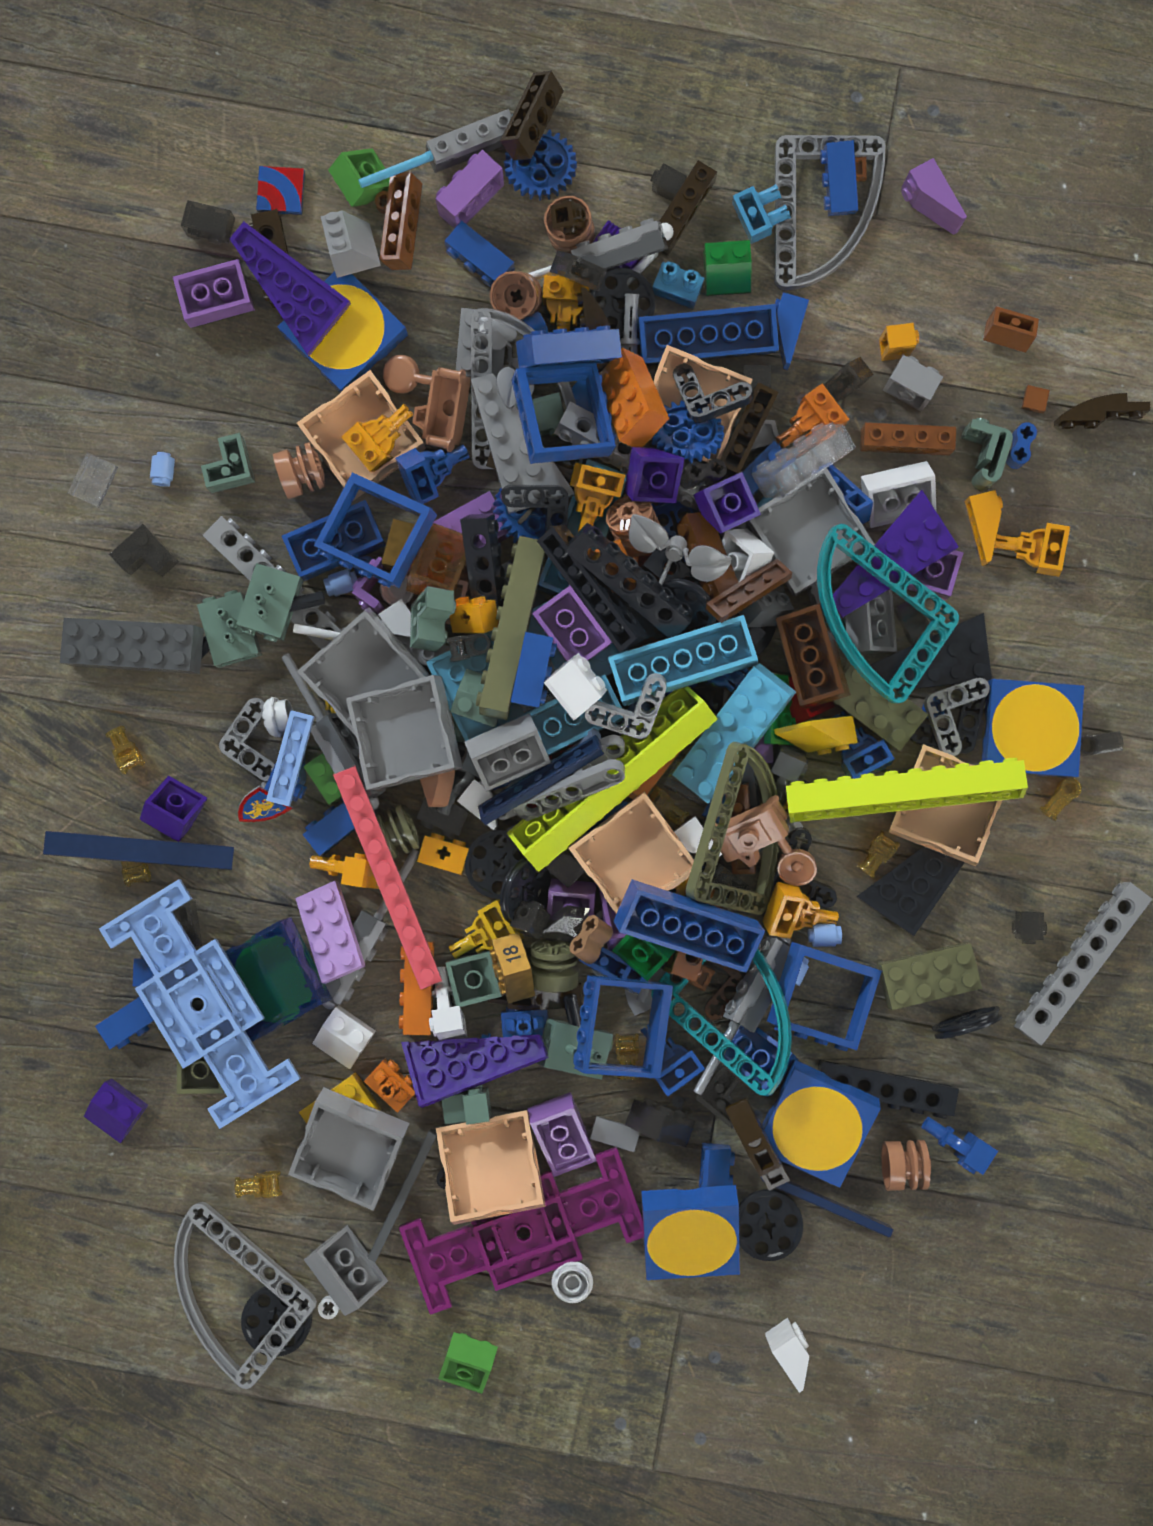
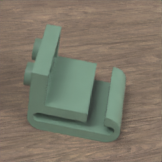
[961,418,1013,491]

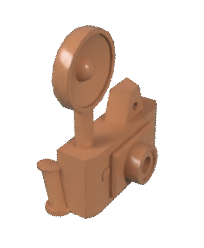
[383,355,471,452]
[712,795,817,886]

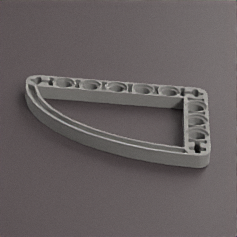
[775,135,886,290]
[471,308,583,469]
[174,1202,317,1389]

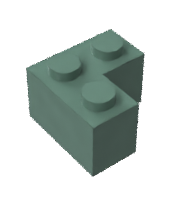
[201,433,255,493]
[410,586,456,652]
[442,1085,492,1125]

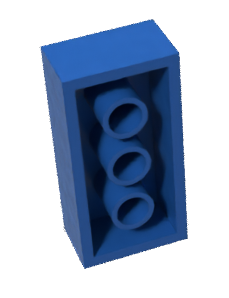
[516,326,622,368]
[282,500,386,582]

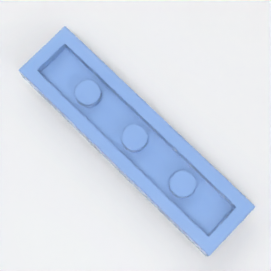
[266,710,314,807]

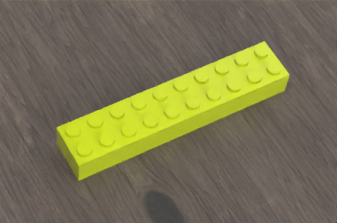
[507,686,718,872]
[786,758,1028,823]

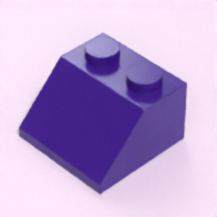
[624,447,685,503]
[693,472,761,534]
[139,775,207,842]
[84,1079,148,1144]

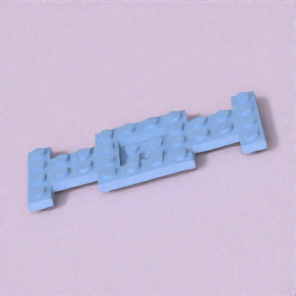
[99,879,301,1129]

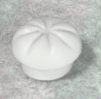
[262,697,294,737]
[552,1262,593,1303]

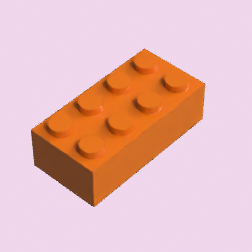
[599,348,670,447]

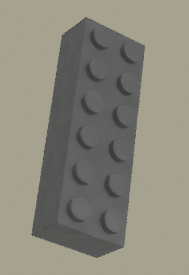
[60,618,204,674]

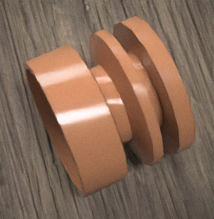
[544,196,595,256]
[490,271,543,320]
[273,442,326,499]
[606,496,660,557]
[881,1140,931,1191]

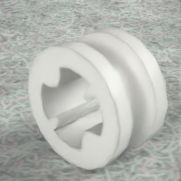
[318,1295,340,1319]

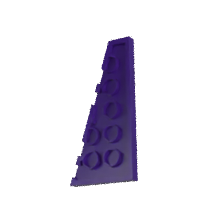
[230,221,351,357]
[833,490,959,619]
[401,1034,549,1108]

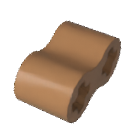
[569,915,613,964]

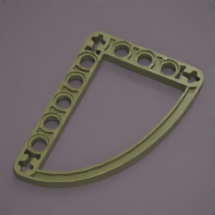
[686,742,779,915]

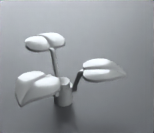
[478,317,534,409]
[629,514,732,612]

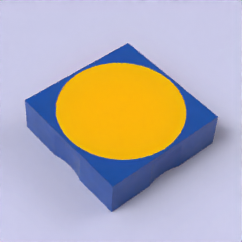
[277,271,408,393]
[981,679,1084,778]
[762,1060,881,1188]
[641,1185,740,1280]

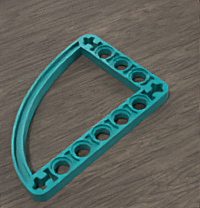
[817,524,959,703]
[651,948,792,1096]

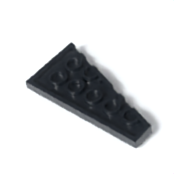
[870,613,992,691]
[856,847,965,937]

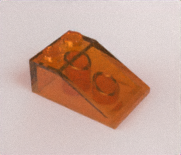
[406,523,466,595]

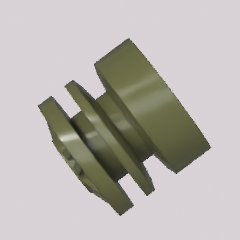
[376,804,420,859]
[530,938,579,993]

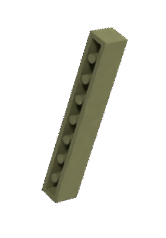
[476,536,546,720]

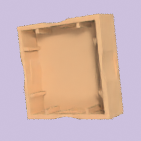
[650,345,753,467]
[297,370,426,501]
[888,744,1003,866]
[569,792,694,914]
[436,1110,546,1225]

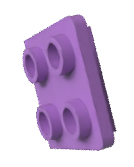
[352,556,386,616]

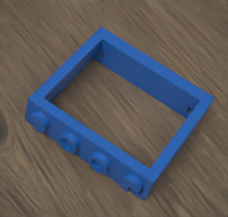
[512,362,616,464]
[314,472,437,588]
[767,942,882,1052]
[573,975,673,1079]

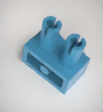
[732,184,791,244]
[653,262,704,309]

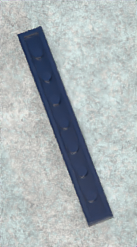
[43,831,234,870]

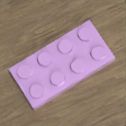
[295,881,365,984]

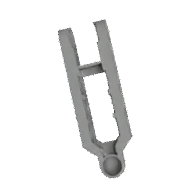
[499,735,625,821]

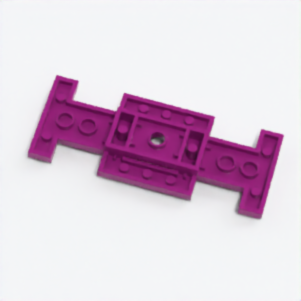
[399,1147,644,1315]

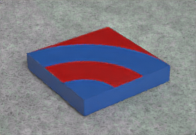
[256,166,305,215]

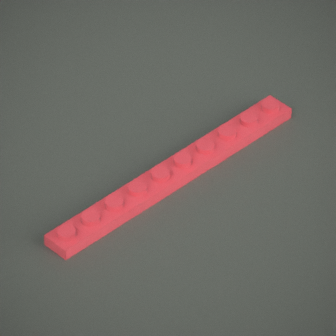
[333,765,442,990]

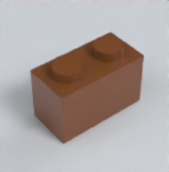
[983,306,1039,353]

